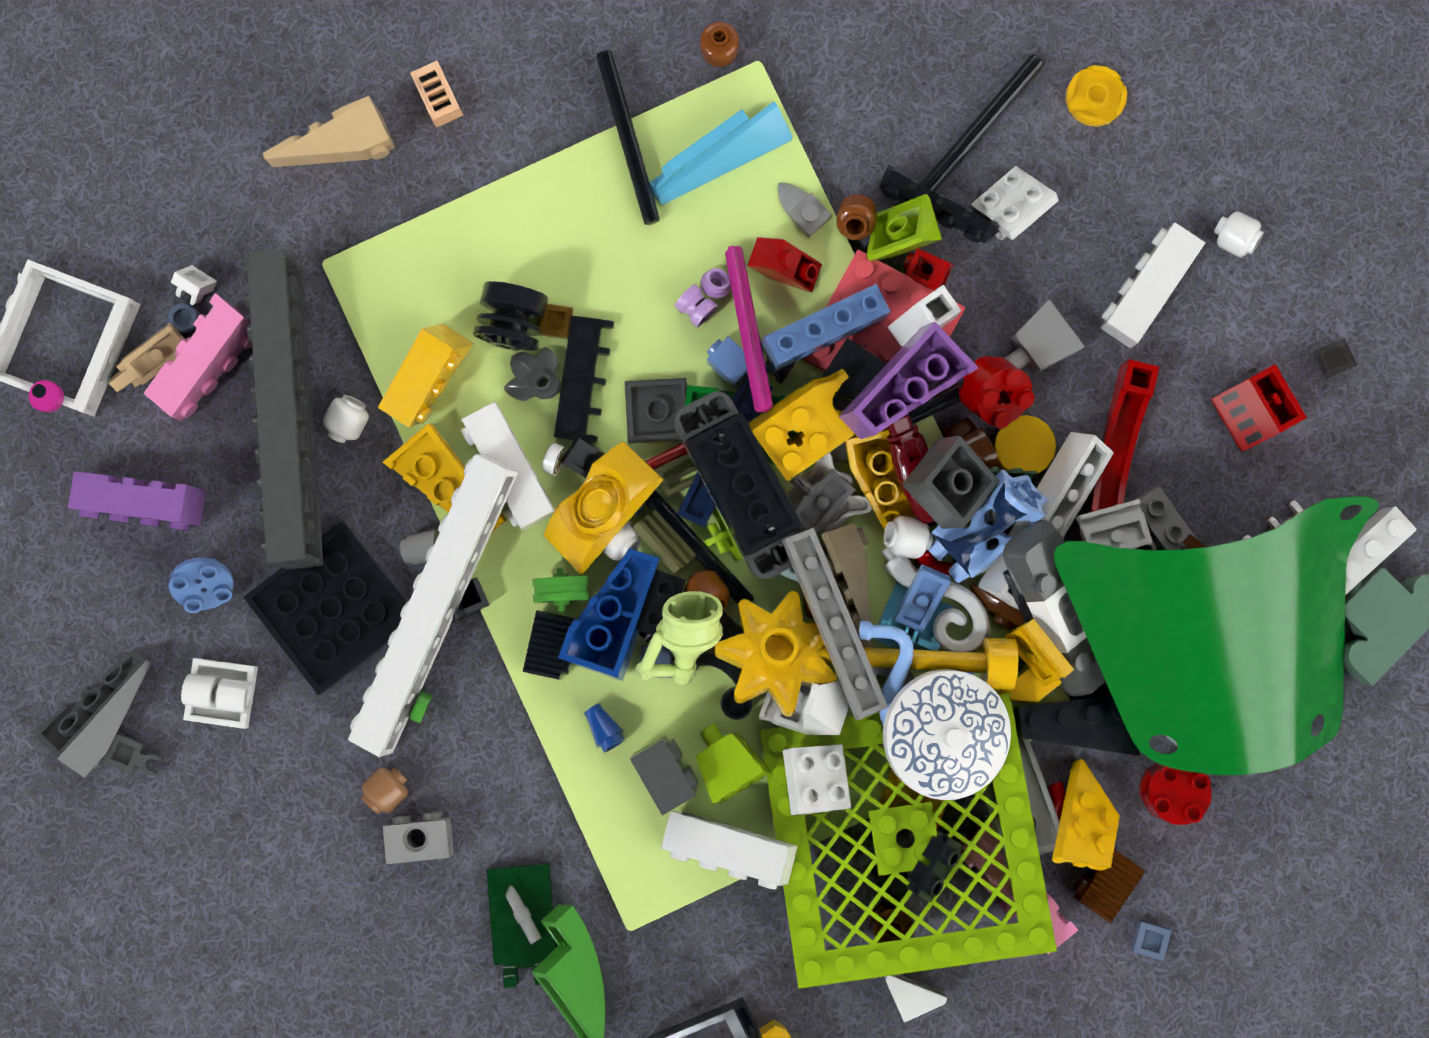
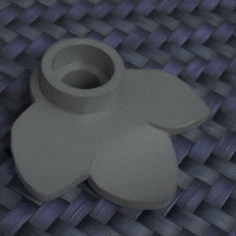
[504,347,560,401]

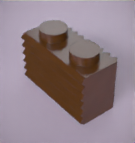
[1073,849,1145,924]

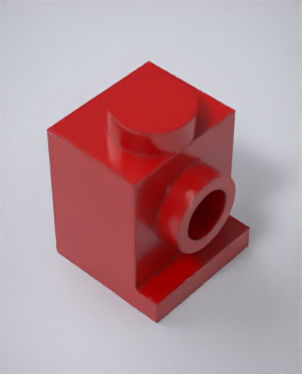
[903,248,954,291]

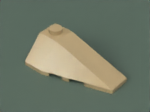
[263,96,395,167]

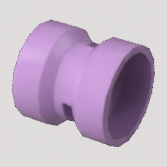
[674,284,718,328]

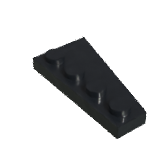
[1014,695,1140,756]

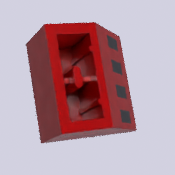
[1210,364,1307,452]

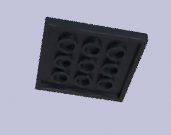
[243,521,406,695]

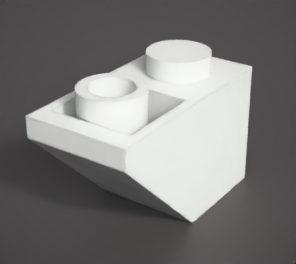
[887,285,962,348]

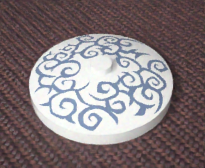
[883,669,1011,800]

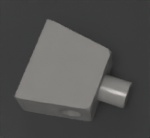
[1005,300,1085,374]

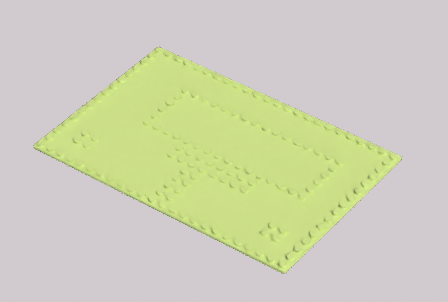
[322,61,1070,931]

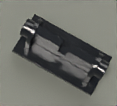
[636,570,686,636]
[906,831,964,902]

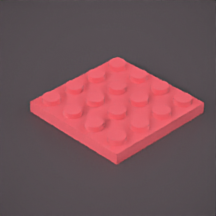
[802,250,966,372]

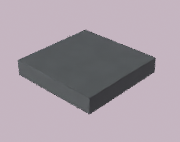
[625,378,687,444]

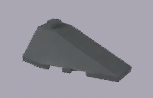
[35,650,151,778]

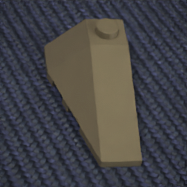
[818,523,872,647]

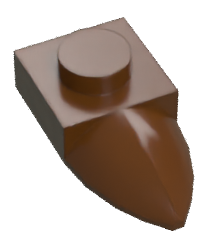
[970,584,1025,631]

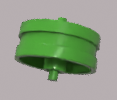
[532,567,590,612]

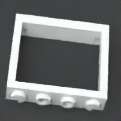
[0,260,141,416]

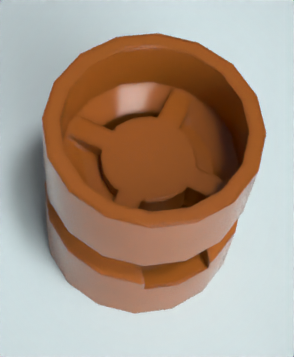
[869,902,914,942]

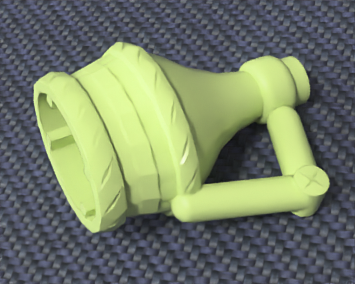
[636,591,723,684]

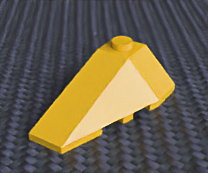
[845,427,915,530]

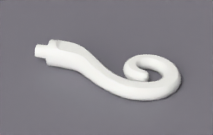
[881,548,990,652]

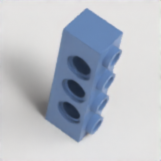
[761,284,891,372]

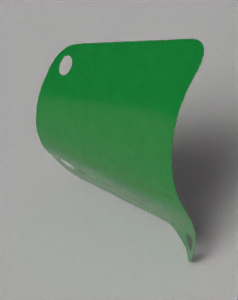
[1054,496,1379,775]

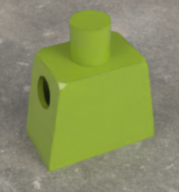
[696,723,771,804]

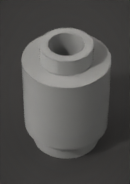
[400,529,440,565]

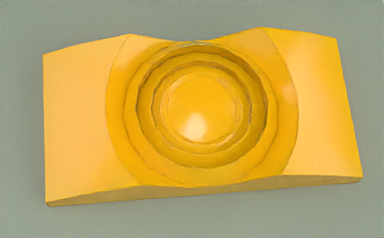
[543,442,664,575]

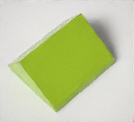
[867,194,942,261]

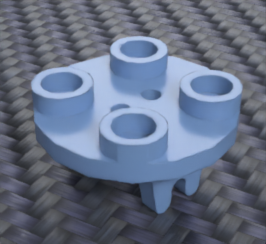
[168,557,234,613]

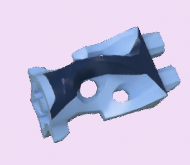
[928,470,1048,583]

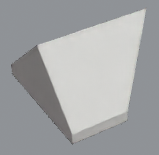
[803,681,849,735]

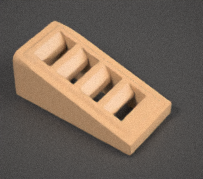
[410,61,463,128]

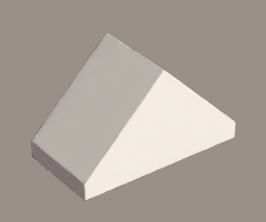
[884,974,947,1023]

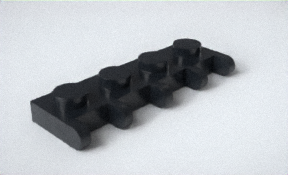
[879,165,998,243]
[554,315,614,443]

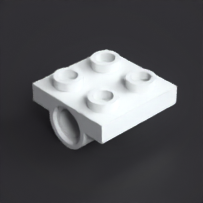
[970,166,1059,240]
[181,658,258,729]
[783,744,851,815]

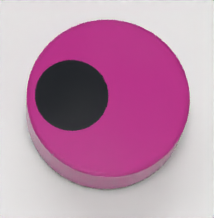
[29,380,64,413]

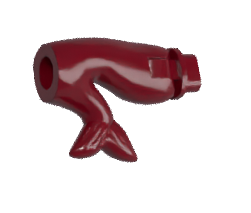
[886,413,934,523]

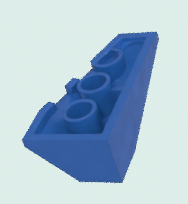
[558,549,660,681]

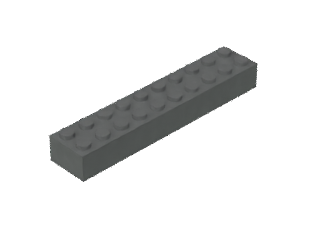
[243,249,323,569]

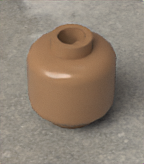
[361,767,408,814]

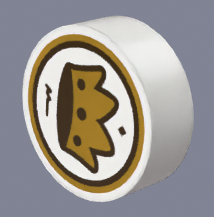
[542,443,566,476]

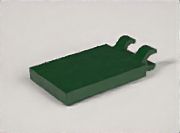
[486,863,557,988]

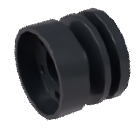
[473,281,548,351]

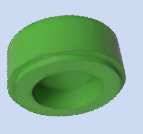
[409,691,433,724]

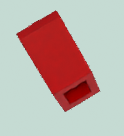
[747,237,822,292]

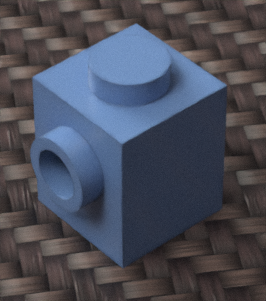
[707,336,748,389]

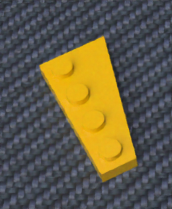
[383,424,507,533]

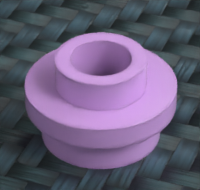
[700,268,731,299]

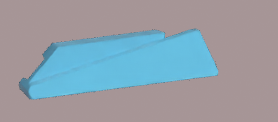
[650,101,792,205]

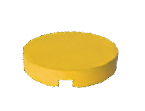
[1065,65,1127,127]
[993,415,1056,474]

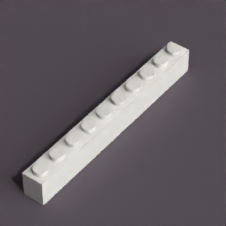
[348,454,519,757]

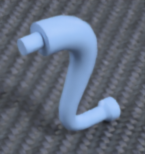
[859,621,914,725]

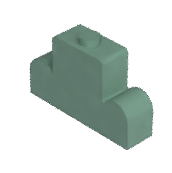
[1344,568,1429,686]

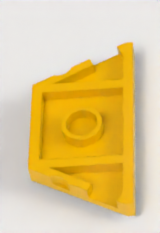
[1052,759,1120,871]

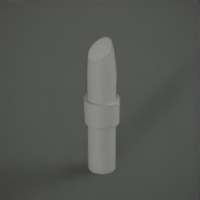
[506,885,542,944]

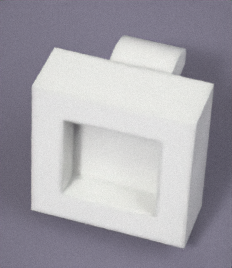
[171,265,217,306]

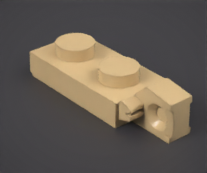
[109,322,185,393]

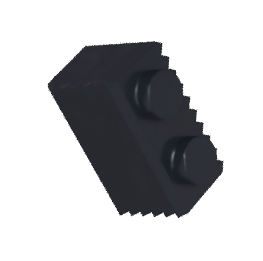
[523,610,576,680]

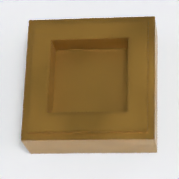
[539,304,573,339]

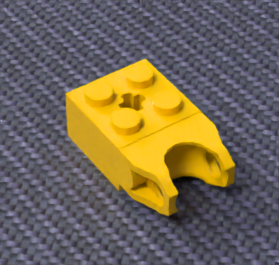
[748,369,854,481]

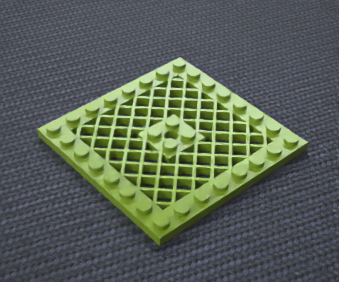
[760,693,1057,989]

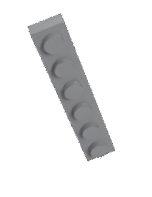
[782,528,888,720]

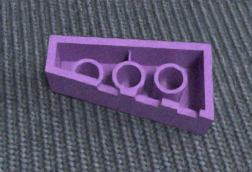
[838,322,978,439]
[68,471,206,531]

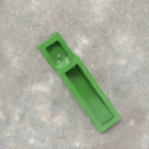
[531,904,605,1038]

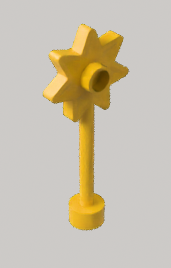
[714,591,1018,717]

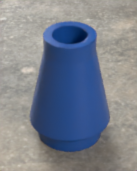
[584,703,625,753]

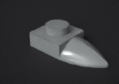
[778,183,832,238]

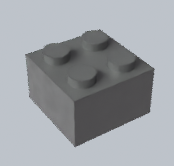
[902,436,1000,529]
[630,735,698,815]

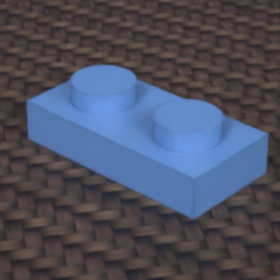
[894,564,951,633]

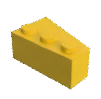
[378,324,474,428]

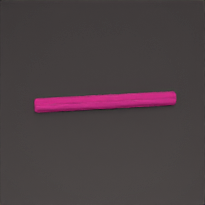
[725,245,773,412]

